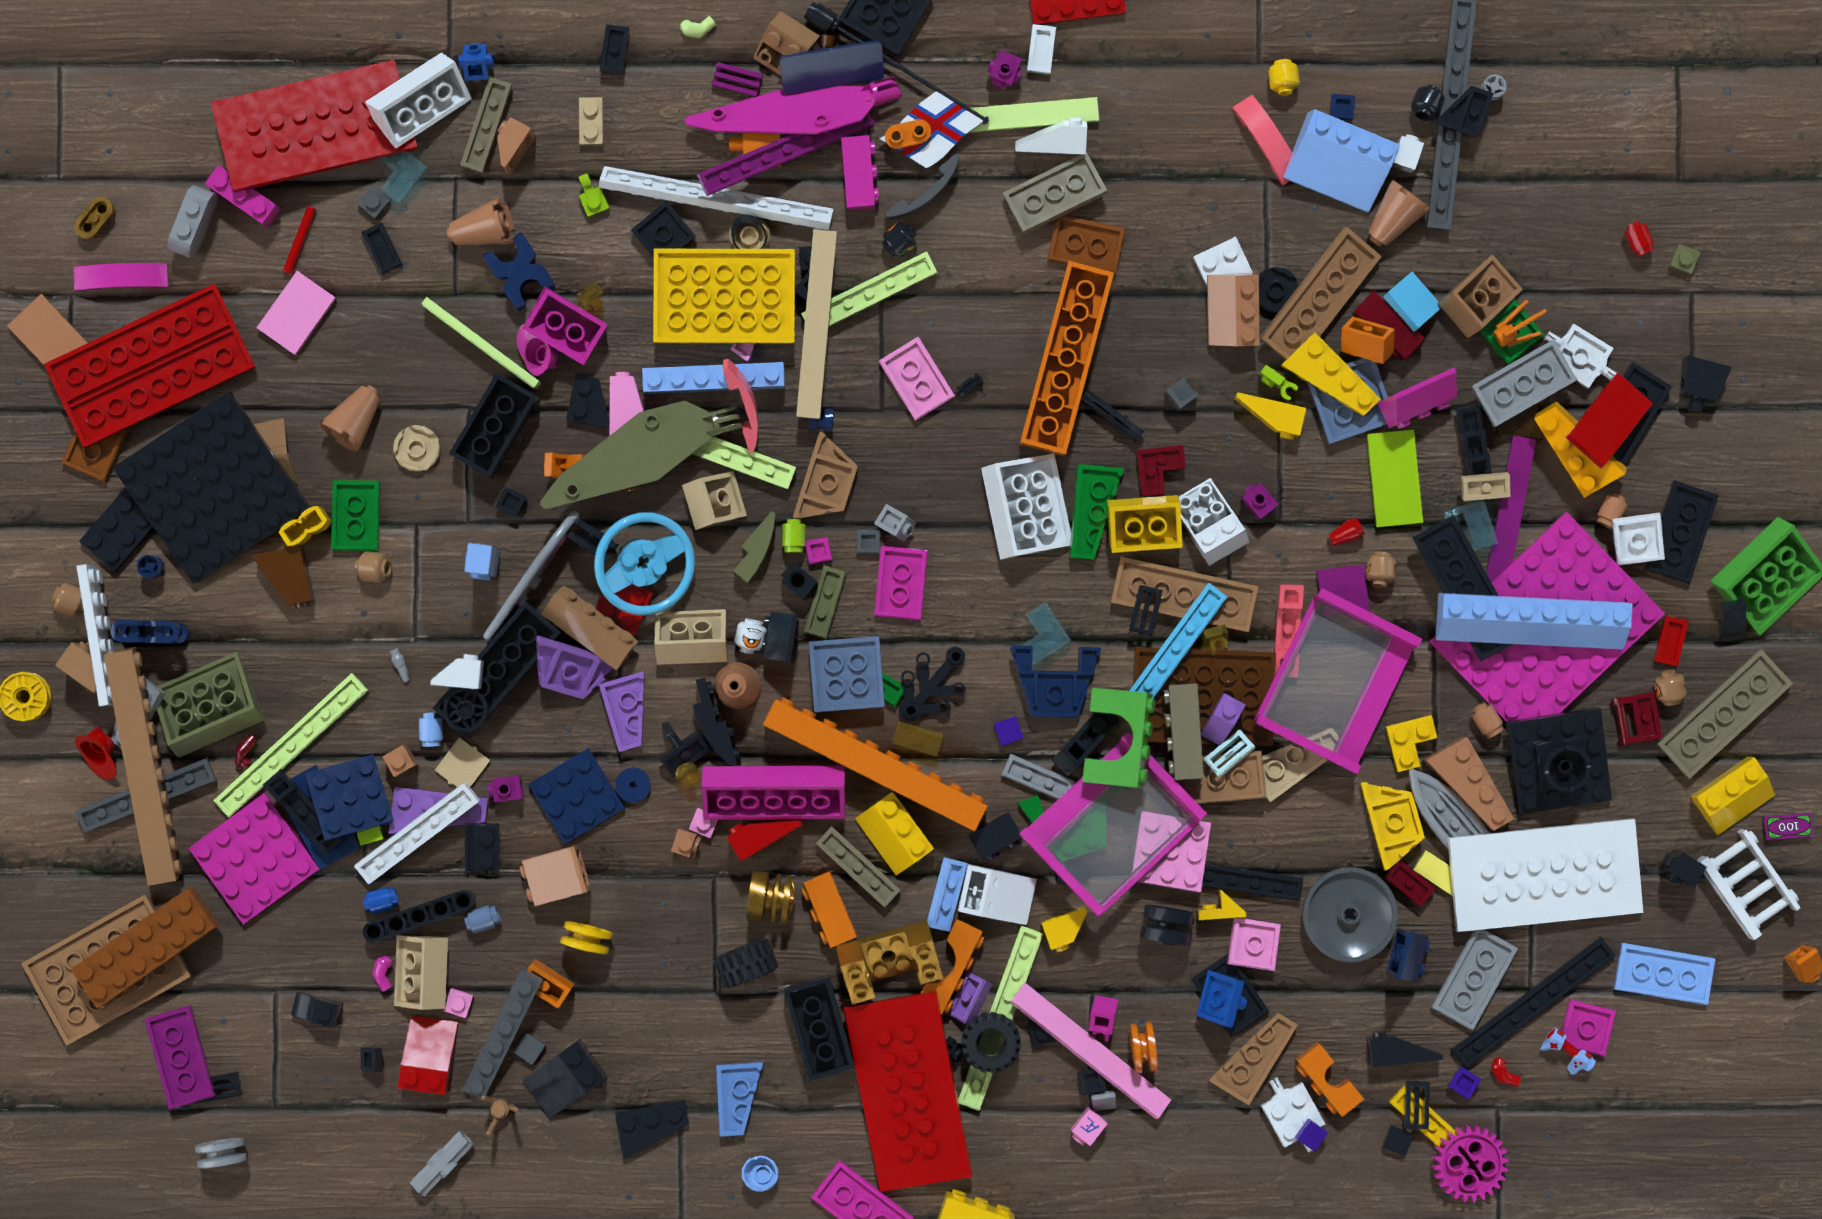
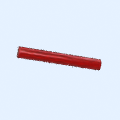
[282,206,316,274]

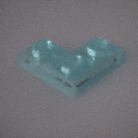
[379,152,428,205]
[1023,602,1071,666]

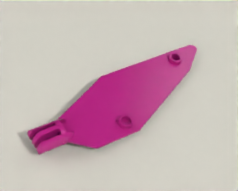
[685,77,902,134]

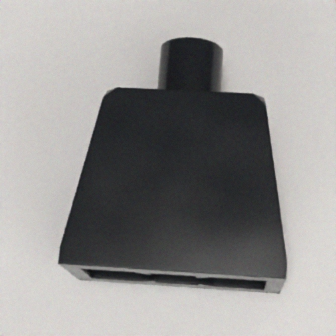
[1680,355,1732,414]

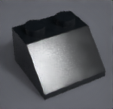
[760,612,799,663]

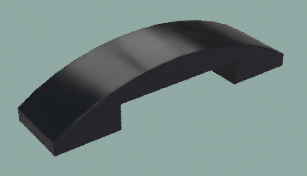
[262,769,343,855]

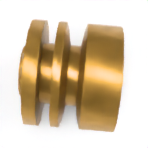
[746,871,795,925]

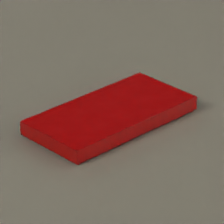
[1565,372,1653,469]

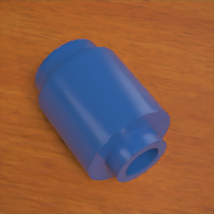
[363,887,399,915]

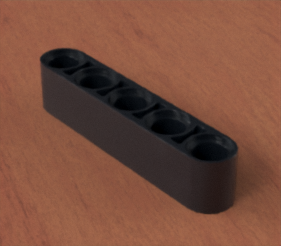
[362,889,476,943]

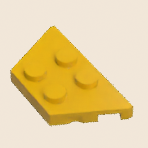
[1360,782,1425,871]

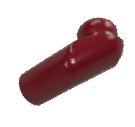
[235,734,258,770]

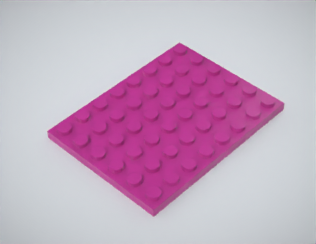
[1429,512,1665,721]

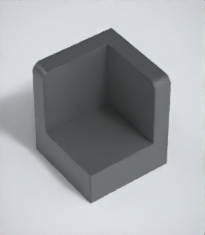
[1164,378,1199,411]

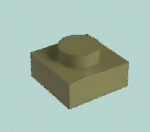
[1668,244,1700,275]

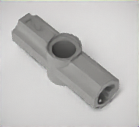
[410,1130,474,1196]

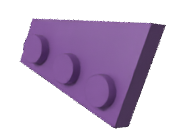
[599,671,645,752]

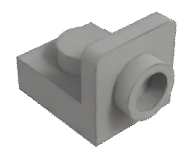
[874,504,916,542]

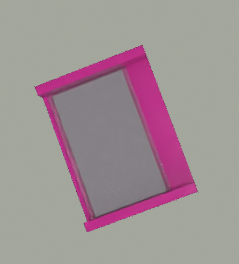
[1254,588,1422,774]
[1019,732,1207,917]

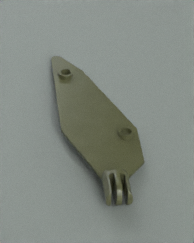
[540,401,743,509]

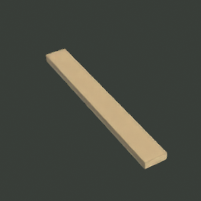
[796,229,837,419]

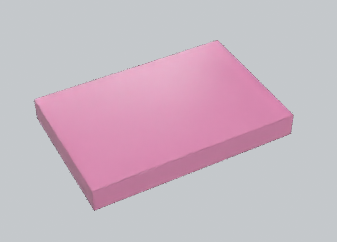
[257,271,337,355]
[879,337,955,421]

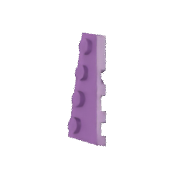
[389,787,489,833]

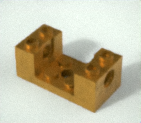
[836,920,943,1004]

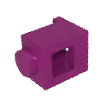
[488,775,524,802]

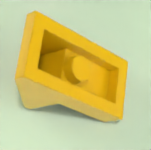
[1197,889,1246,920]

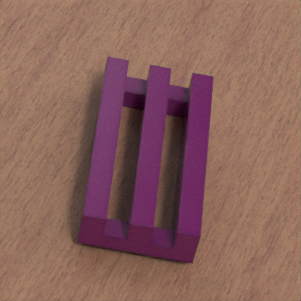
[711,62,763,97]

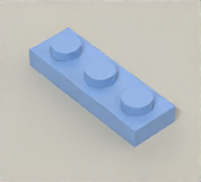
[927,857,968,932]

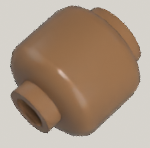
[355,552,392,583]
[50,583,84,617]

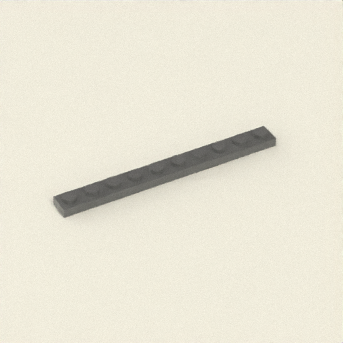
[1426,0,1477,231]

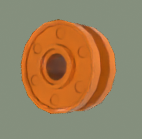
[1130,1021,1157,1073]

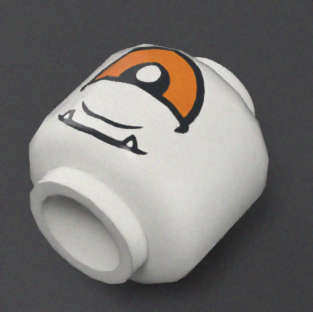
[734,618,767,654]

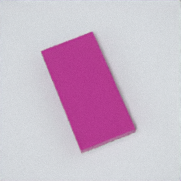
[811,1160,914,1219]

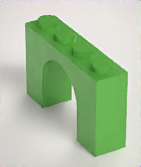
[1083,688,1155,788]

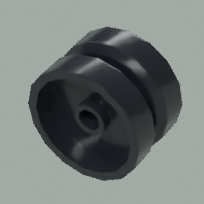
[1140,904,1196,946]

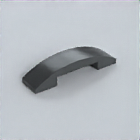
[885,153,959,220]

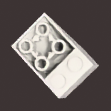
[1178,478,1249,566]
[958,864,1037,925]

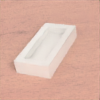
[1027,24,1056,75]

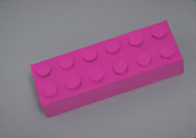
[701,766,845,820]

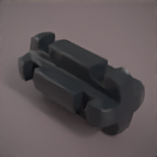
[956,373,984,398]

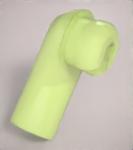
[680,16,716,38]

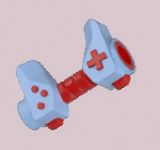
[1540,1027,1596,1075]

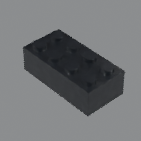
[449,373,540,479]
[784,975,855,1081]

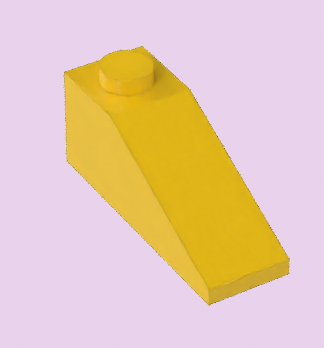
[1234,392,1306,440]

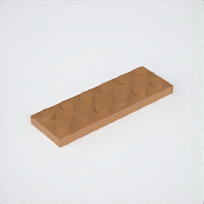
[1259,227,1382,360]
[1111,557,1259,632]

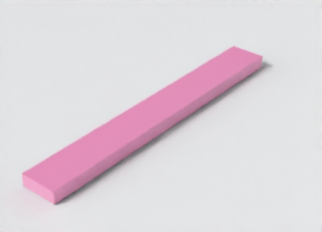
[1010,983,1171,1119]

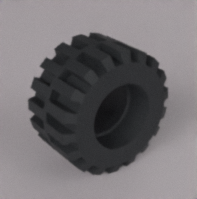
[714,939,779,988]
[961,1011,1021,1074]

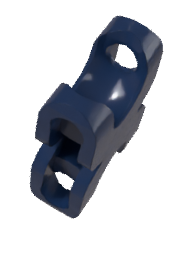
[484,232,556,312]
[110,620,189,644]

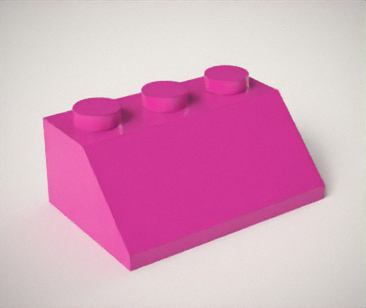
[522,287,607,365]
[1378,368,1457,429]

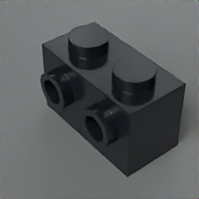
[1660,850,1707,887]

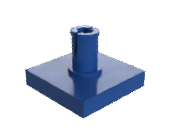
[1196,970,1247,1028]

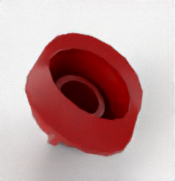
[74,727,117,780]

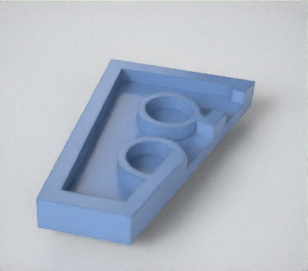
[716,1062,763,1137]

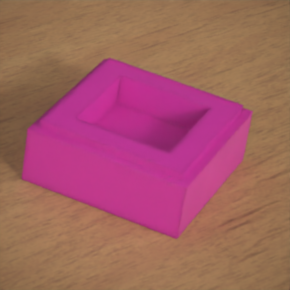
[805,537,832,565]

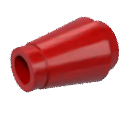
[1328,517,1365,547]

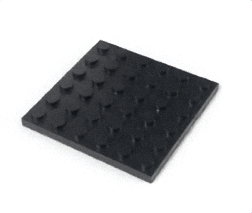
[112,390,311,585]

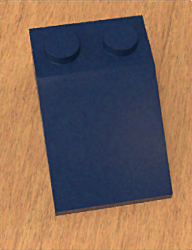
[1386,927,1430,982]

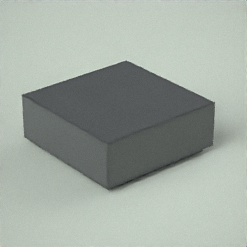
[857,530,880,554]
[513,1032,546,1065]

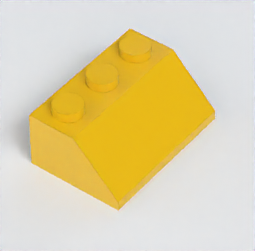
[1690,757,1775,835]
[855,791,934,875]

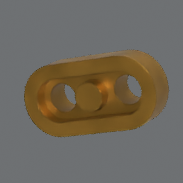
[74,197,115,240]

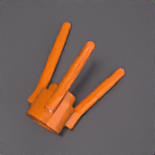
[1493,300,1547,348]

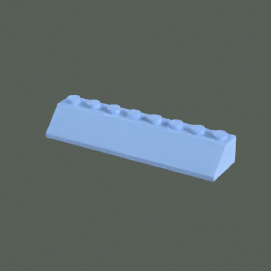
[1436,593,1632,649]

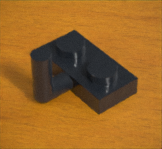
[659,722,711,777]

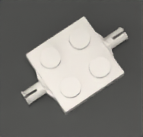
[1544,324,1617,389]
[1260,1077,1325,1152]

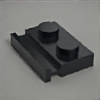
[464,823,500,871]

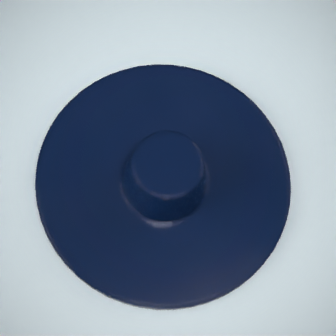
[615,767,651,803]

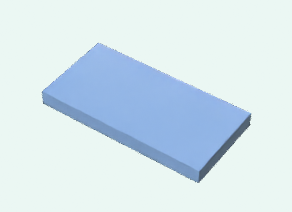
[1613,943,1715,1005]

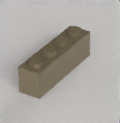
[1164,684,1204,780]

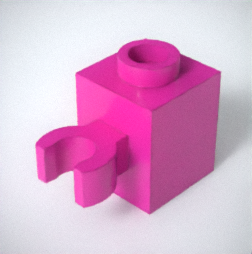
[1089,995,1119,1042]

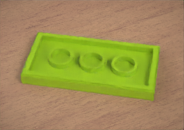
[1366,430,1423,528]

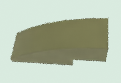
[733,511,776,584]

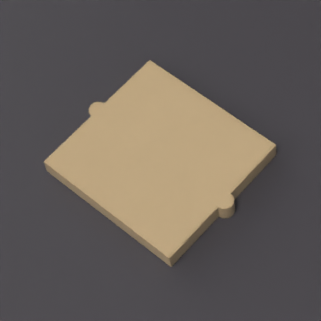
[435,737,491,787]

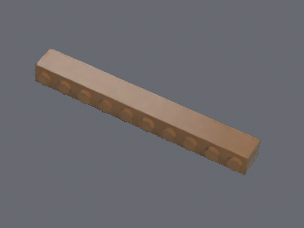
[103,647,182,886]

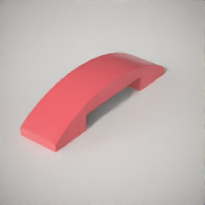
[1232,95,1292,186]
[723,359,758,452]
[1275,584,1304,678]

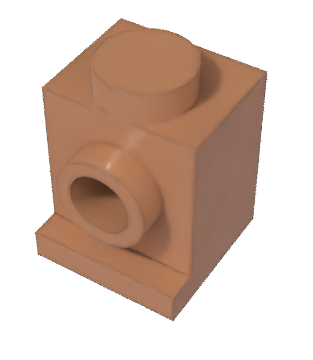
[671,828,702,857]

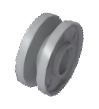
[194,1138,247,1168]

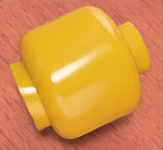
[1268,59,1300,96]

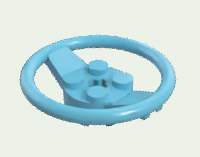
[594,512,695,615]

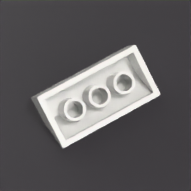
[365,53,471,148]

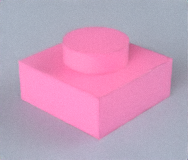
[689,808,718,838]
[444,988,474,1018]

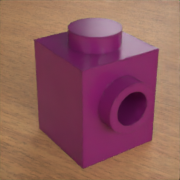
[1241,483,1279,520]

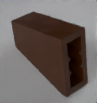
[253,545,315,609]

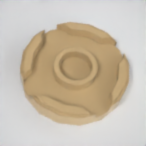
[393,425,441,472]

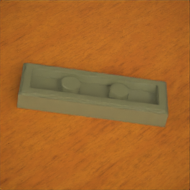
[804,565,846,639]

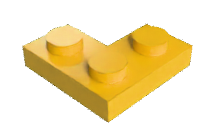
[1385,715,1437,772]

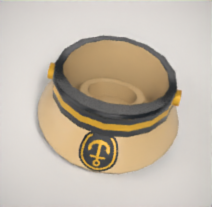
[729,215,770,249]

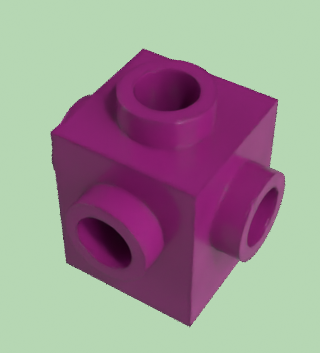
[987,50,1022,90]

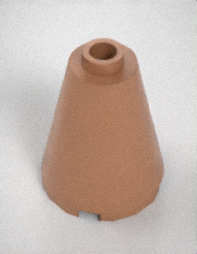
[1368,180,1431,247]
[447,197,515,245]
[319,385,381,452]
[714,662,761,709]

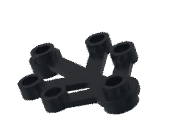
[899,646,966,722]

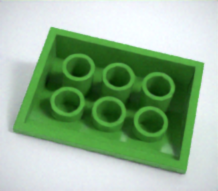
[1710,517,1822,636]

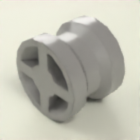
[1481,74,1507,101]

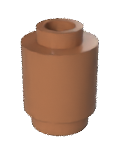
[1596,493,1628,530]
[1471,702,1504,738]

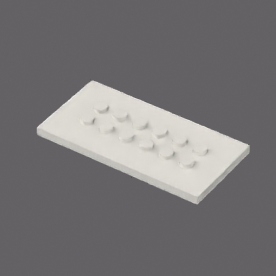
[1447,818,1643,932]

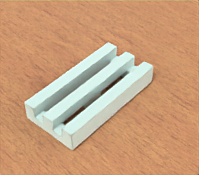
[1204,729,1256,778]

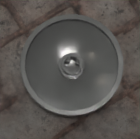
[1302,867,1398,962]

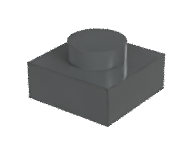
[357,185,391,219]

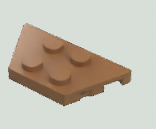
[793,432,858,519]

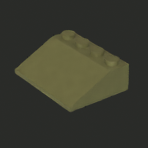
[157,652,265,758]

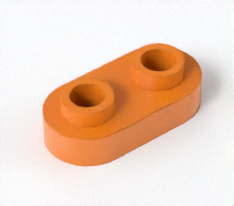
[885,119,931,149]

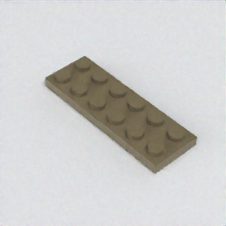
[1656,649,1793,779]

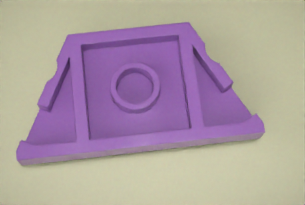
[536,636,613,699]

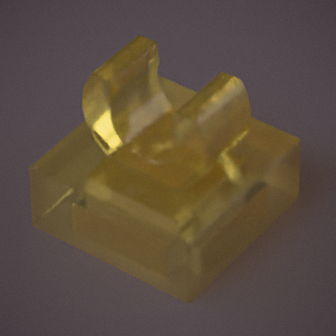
[577,282,603,311]
[1202,624,1228,655]

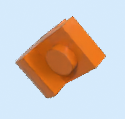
[544,453,585,479]

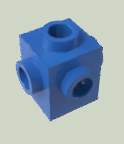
[459,43,493,81]

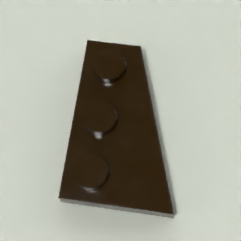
[1496,364,1544,440]

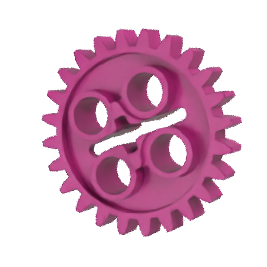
[1431,1124,1509,1202]

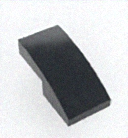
[1718,599,1746,642]

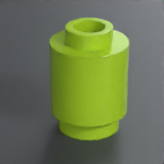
[782,519,805,553]

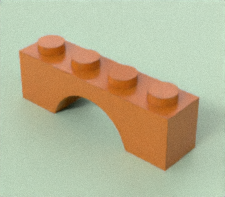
[920,918,984,1014]

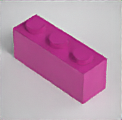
[841,135,879,211]
[205,165,281,228]

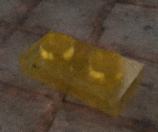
[892,721,943,756]

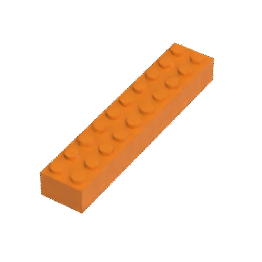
[763,697,987,831]

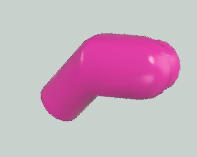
[372,956,392,992]

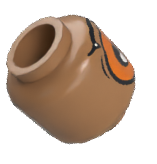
[1365,552,1397,588]
[1654,670,1687,706]

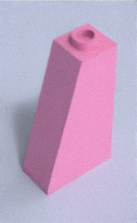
[610,372,645,435]

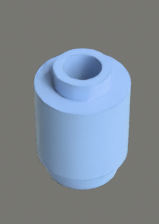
[419,712,443,747]

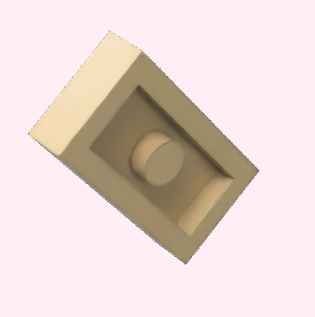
[579,97,604,146]
[1461,472,1510,501]

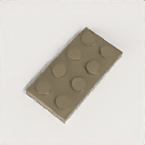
[1003,152,1108,235]

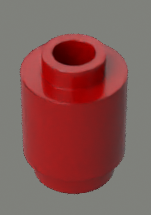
[1624,220,1655,257]

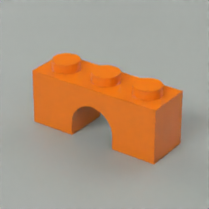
[1295,1042,1364,1117]

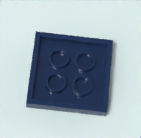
[528,748,625,845]
[304,754,394,842]

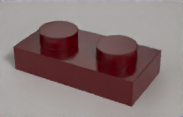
[1383,860,1436,907]

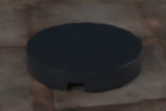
[1259,267,1299,314]

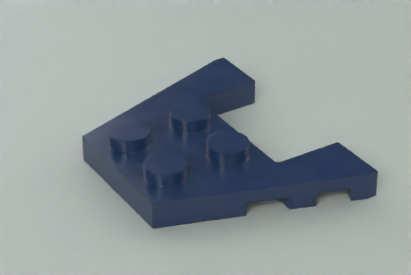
[1010,645,1101,717]

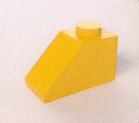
[1041,906,1087,952]

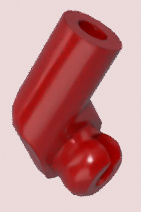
[1491,1057,1521,1087]

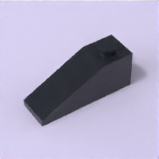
[1051,712,1118,776]
[1366,1031,1443,1067]

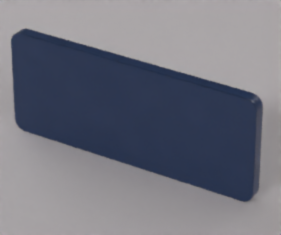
[779,40,884,94]

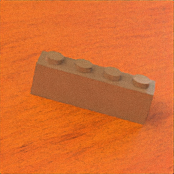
[542,585,639,670]

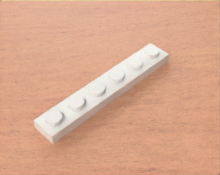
[354,782,480,884]

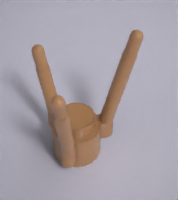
[481,1096,519,1135]

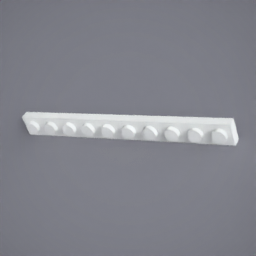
[599,166,833,230]

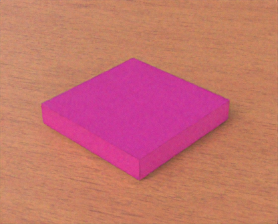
[1561,999,1616,1057]

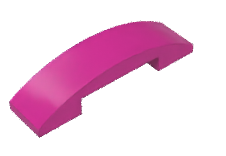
[74,263,169,291]

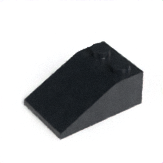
[523,1039,607,1118]

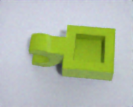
[579,173,610,218]
[1258,365,1298,401]

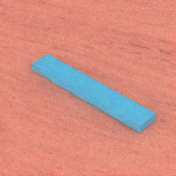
[1129,583,1227,699]

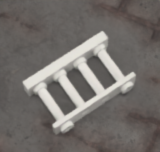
[1697,829,1801,940]

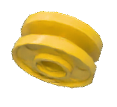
[0,672,52,721]
[560,921,613,954]

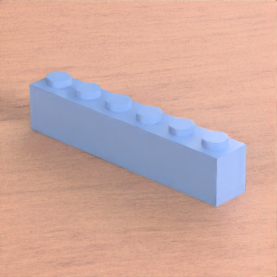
[642,362,785,394]

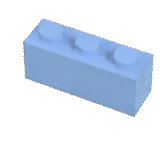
[464,543,501,581]

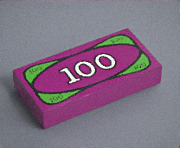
[1763,813,1813,840]

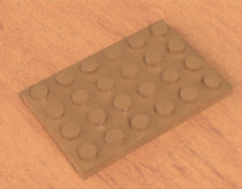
[21,894,192,1046]

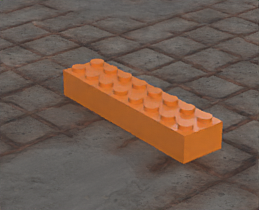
[1020,261,1114,456]

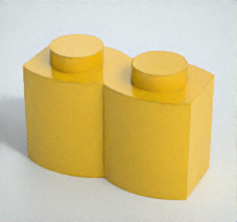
[279,506,332,547]

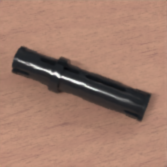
[1080,389,1144,443]

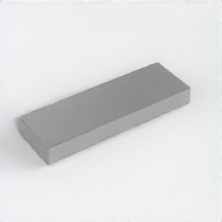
[1001,754,1075,799]

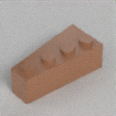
[1422,737,1514,831]

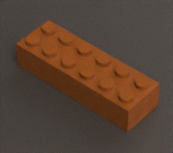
[70,887,221,1008]

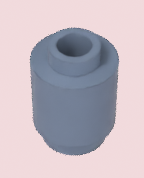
[464,905,501,934]

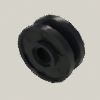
[566,518,619,563]

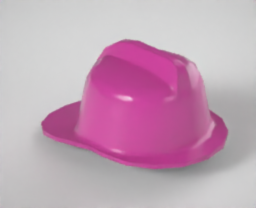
[516,324,558,376]

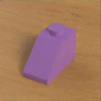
[1201,693,1245,746]

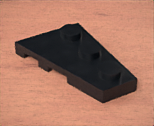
[615,1099,689,1159]

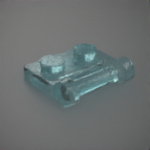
[1443,499,1498,551]

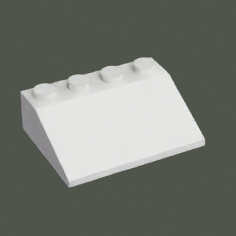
[981,454,1071,560]

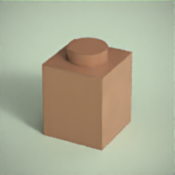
[383,745,419,777]

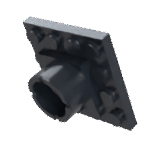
[1506,707,1612,814]

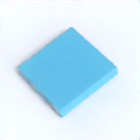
[1383,272,1441,331]

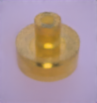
[675,763,701,788]

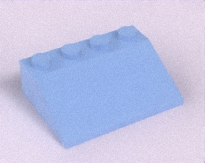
[1283,109,1400,213]

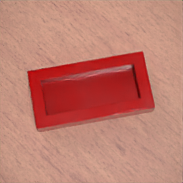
[1653,616,1689,667]

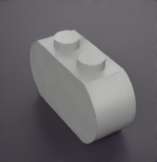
[167,185,218,259]

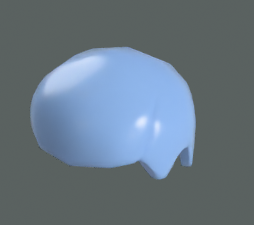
[742,1156,779,1192]

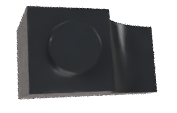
[291,992,344,1028]

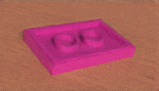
[874,546,928,620]

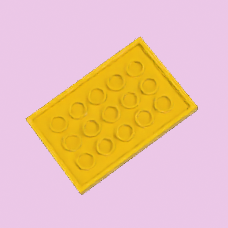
[653,249,795,344]

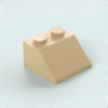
[682,471,747,530]

